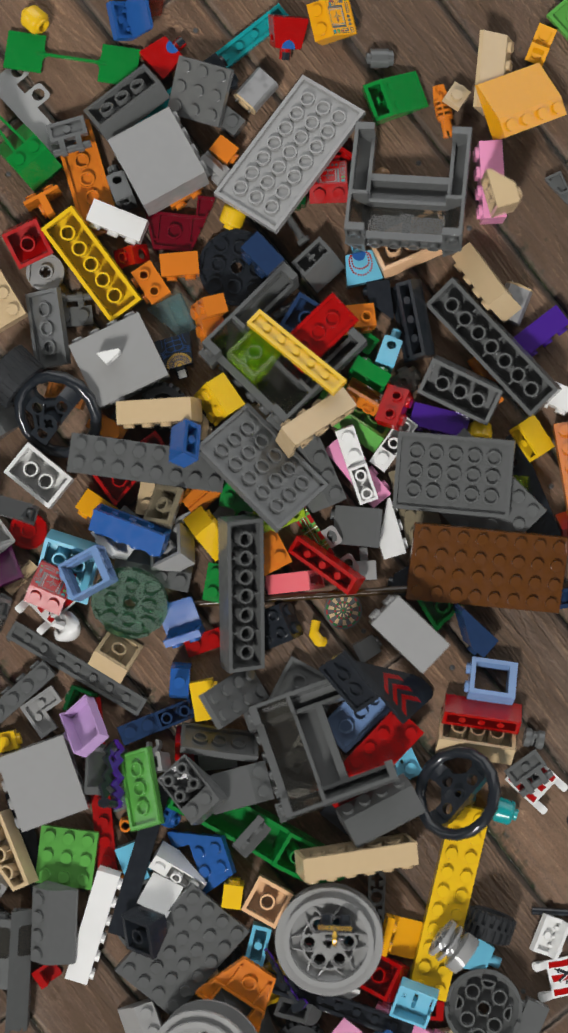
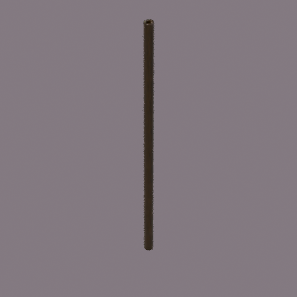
[194,586,406,607]

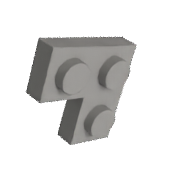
[20,685,63,739]

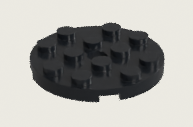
[199,229,266,307]

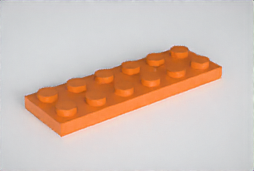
[60,119,115,237]

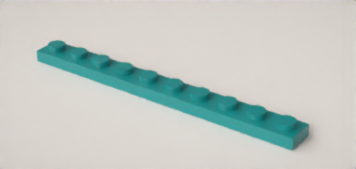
[135,3,289,125]

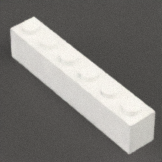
[65,865,124,985]

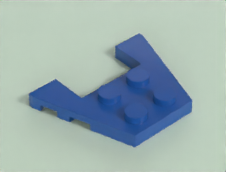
[167,830,236,894]

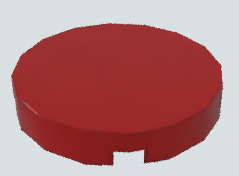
[9,514,48,550]

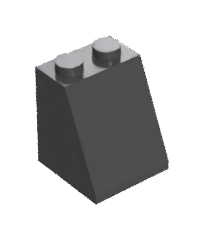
[328,505,383,548]

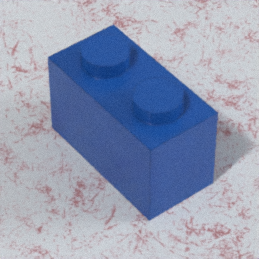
[169,419,201,468]

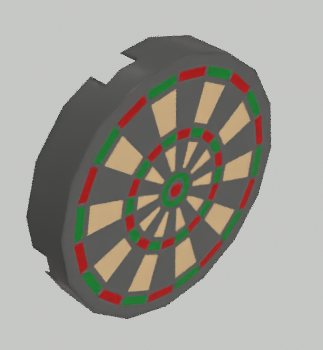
[324,597,362,630]

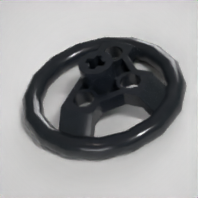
[14,370,102,458]
[415,746,501,841]

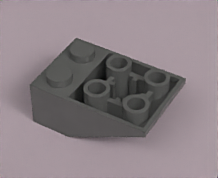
[157,754,229,825]

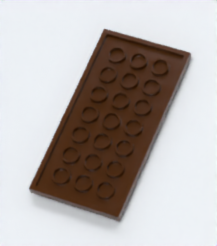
[405,522,568,613]

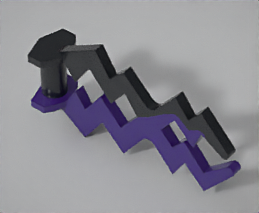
[98,739,125,809]
[264,948,308,1013]

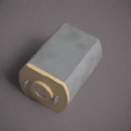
[233,67,279,115]
[493,281,533,326]

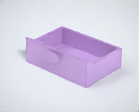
[59,695,109,758]

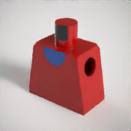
[268,14,309,60]
[139,36,187,84]

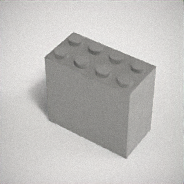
[108,107,210,217]
[68,311,171,411]
[368,594,450,674]
[0,733,91,832]

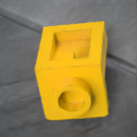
[0,729,23,753]

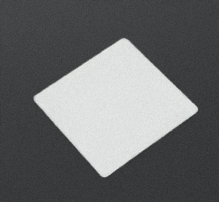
[137,872,183,918]

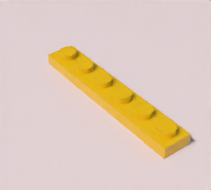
[246,309,347,396]

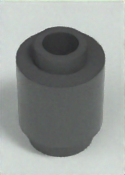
[366,48,394,68]

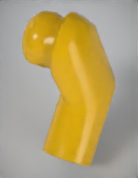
[309,620,328,647]

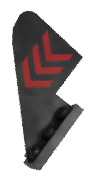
[318,649,433,724]

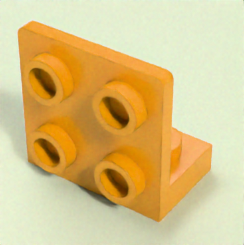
[381,913,423,959]

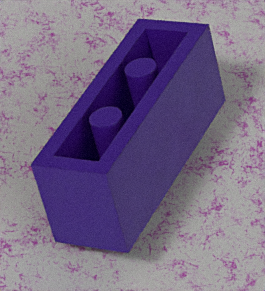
[514,305,568,357]
[410,402,470,435]

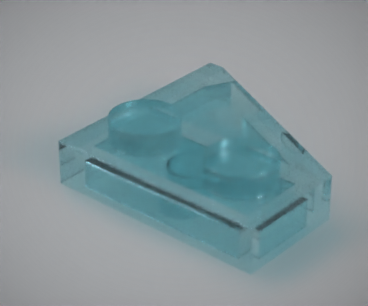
[147,293,196,335]

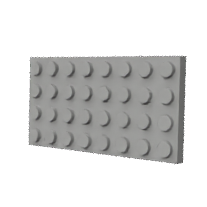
[214,75,366,234]

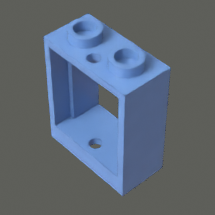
[57,544,119,601]
[464,656,518,705]

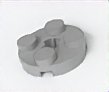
[26,254,65,291]

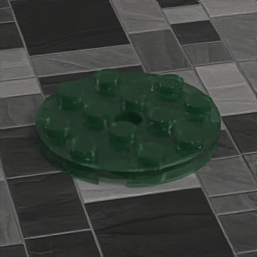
[91,567,169,639]

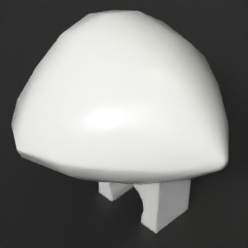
[51,610,81,642]

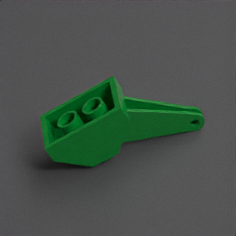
[0,115,63,193]

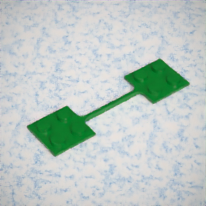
[3,30,141,85]
[202,480,253,603]

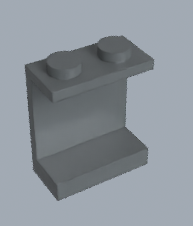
[84,744,127,796]

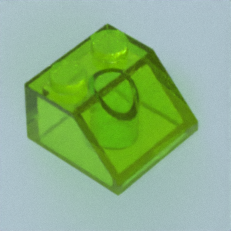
[227,329,281,386]

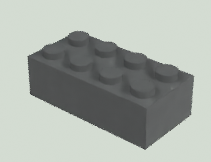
[83,64,170,143]
[417,355,505,426]

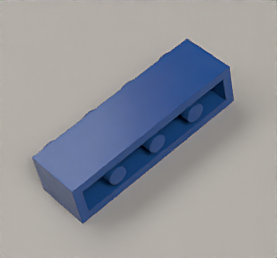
[88,503,172,557]

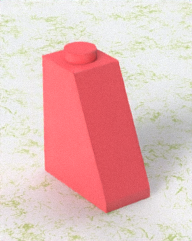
[265,570,325,595]

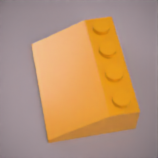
[475,63,567,140]

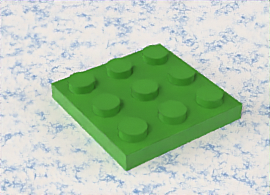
[35,824,100,890]

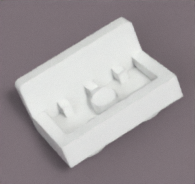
[91,531,134,560]
[529,913,568,960]

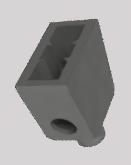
[106,164,138,211]

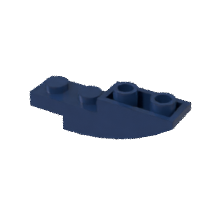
[116,699,195,746]

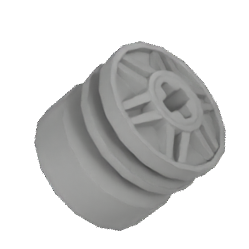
[428,919,480,973]

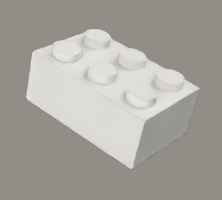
[4,442,75,509]

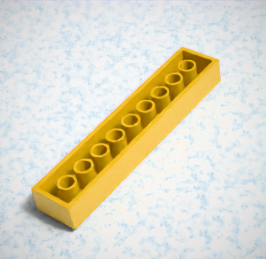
[409,804,488,1002]

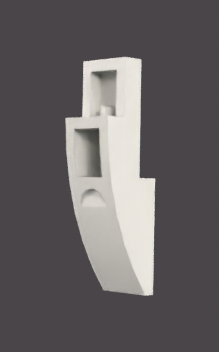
[334,424,378,505]

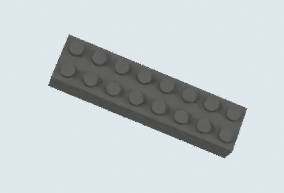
[426,277,562,417]
[67,433,224,493]
[218,513,265,674]

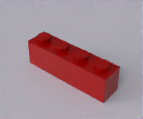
[287,535,366,595]
[442,694,522,734]

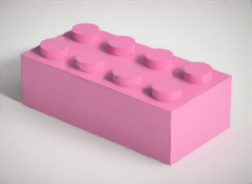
[472,140,507,225]

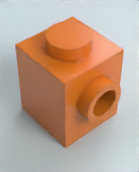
[209,135,240,167]

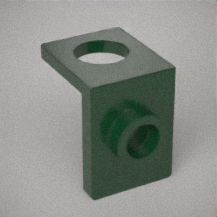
[63,685,99,711]

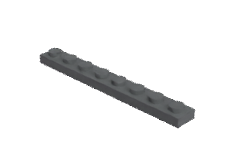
[6,620,148,716]

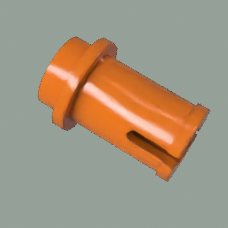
[119,816,130,832]

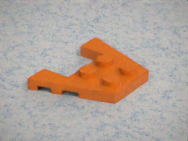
[195,956,276,1033]

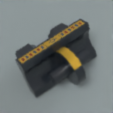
[317,914,354,947]

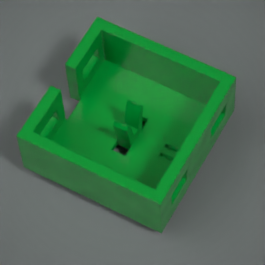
[347,355,392,393]

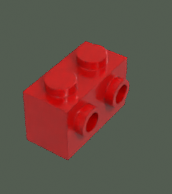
[374,384,414,431]

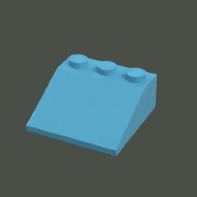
[37,529,99,605]

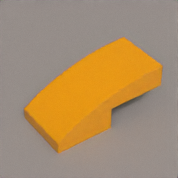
[525,23,557,66]

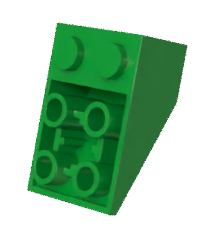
[362,71,429,126]

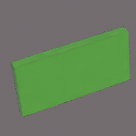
[120,746,165,832]

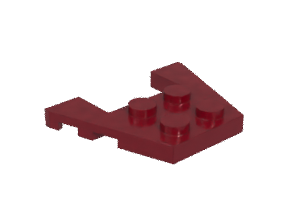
[144,196,215,252]

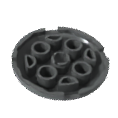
[445,969,523,1033]

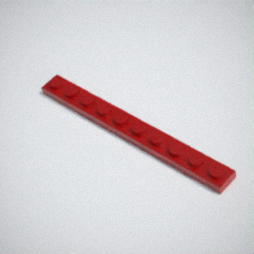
[91,697,118,870]

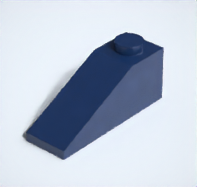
[453,603,498,658]

